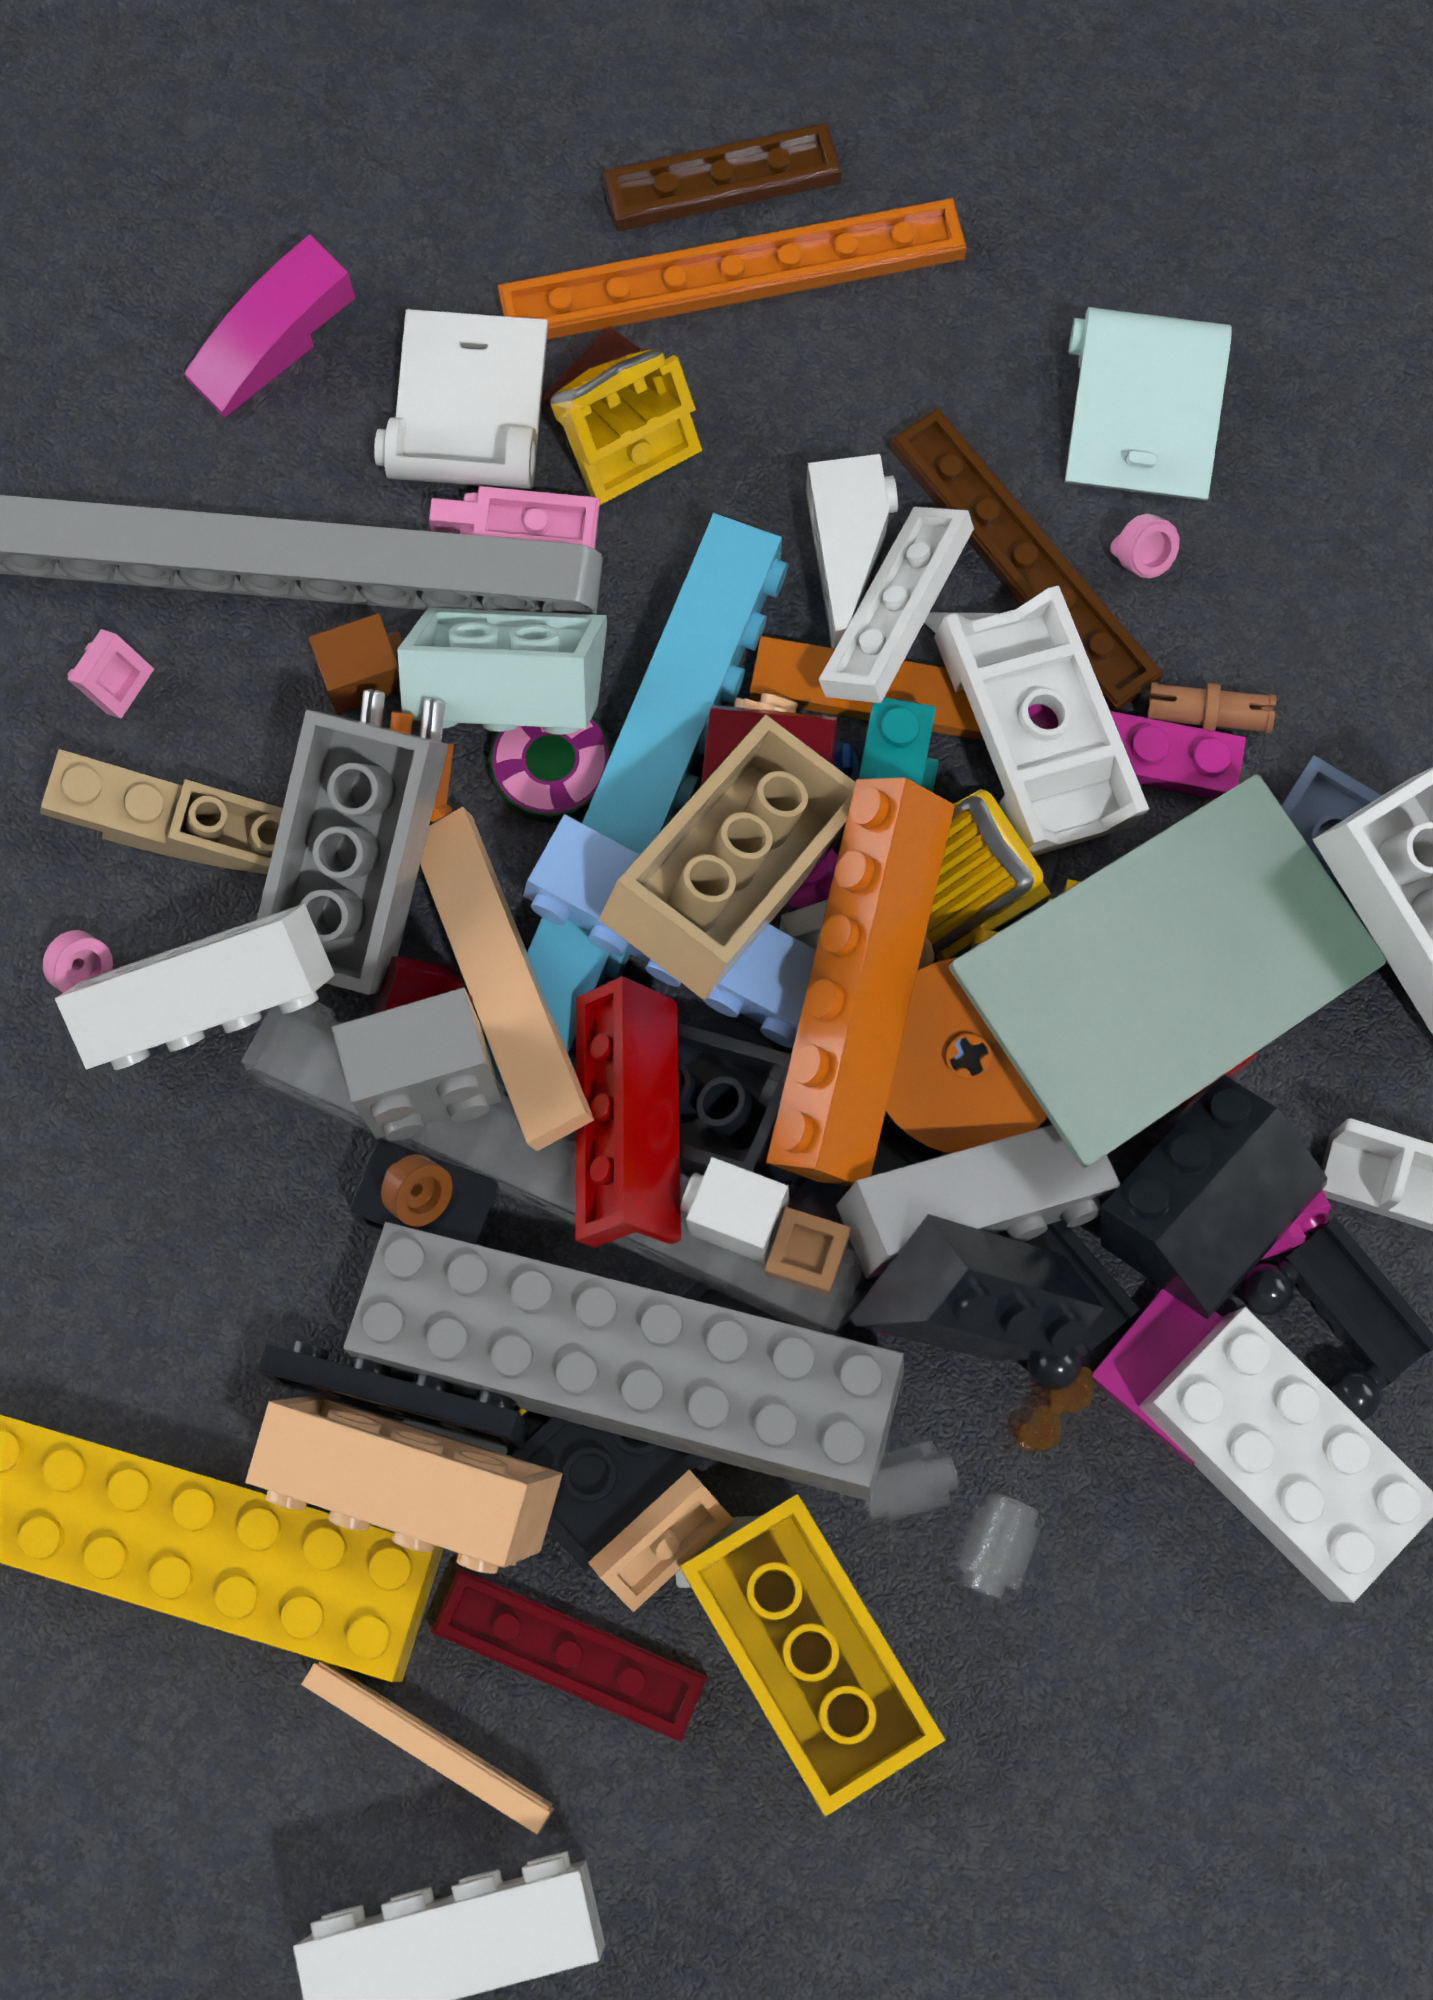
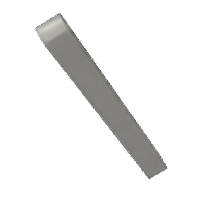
[0,495,603,615]

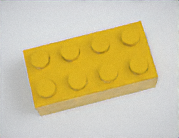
[679,1494,945,1817]

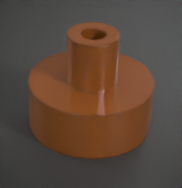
[381,1154,453,1226]

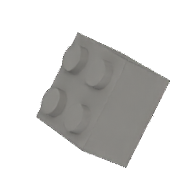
[332,988,503,1141]

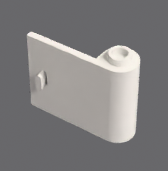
[374,309,548,489]

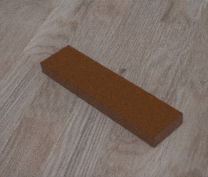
[603,123,841,232]

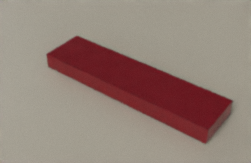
[431,1569,707,1742]

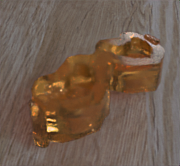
[1017,1366,1094,1451]

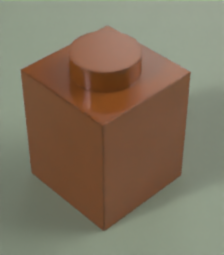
[308,613,402,714]

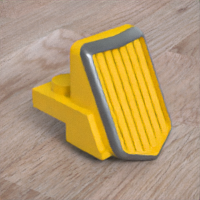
[550,349,703,505]
[926,789,1051,961]

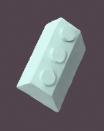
[397,607,607,735]

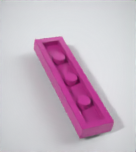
[1028,704,1246,799]

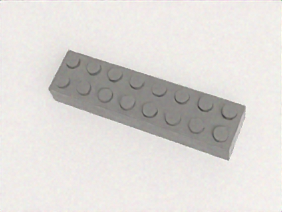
[343,1222,904,1501]

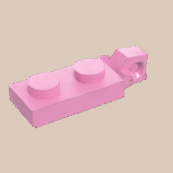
[429,486,600,549]

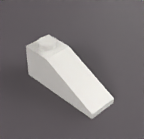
[806,454,898,649]

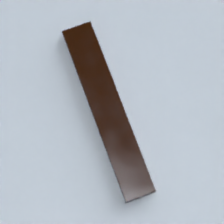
[889,407,1164,712]

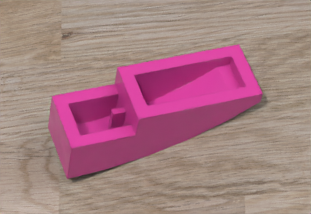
[184,234,355,418]

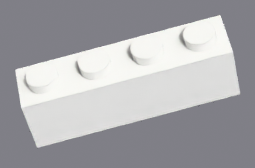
[54,903,335,1070]

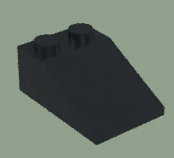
[678,1023,795,1188]

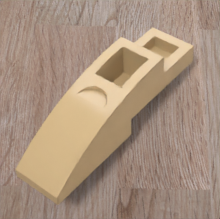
[40,749,283,874]

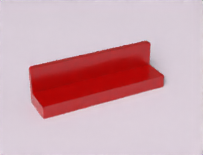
[575,976,681,1247]

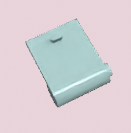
[1064,307,1232,501]

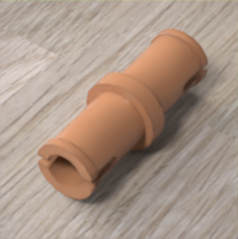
[1147,682,1277,734]

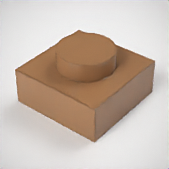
[764,1207,851,1297]

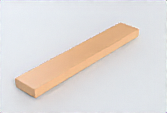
[420,807,594,1151]

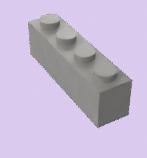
[836,1125,1120,1279]

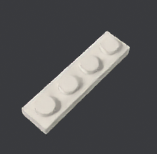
[819,507,974,703]

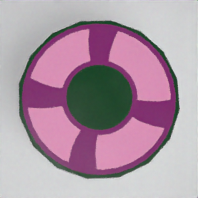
[489,716,611,824]

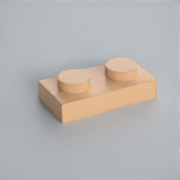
[588,1470,734,1612]

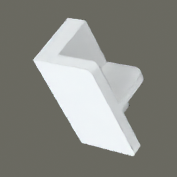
[1321,1119,1433,1231]

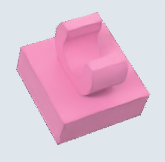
[67,629,154,719]

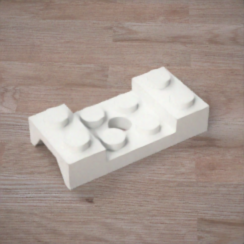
[934,585,1149,856]

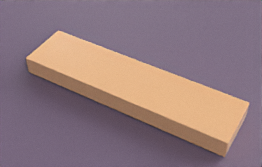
[301,1662,555,1834]

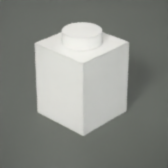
[680,1157,790,1264]

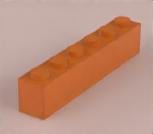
[766,778,955,1186]

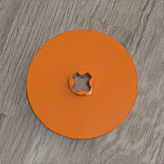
[886,957,1047,1153]

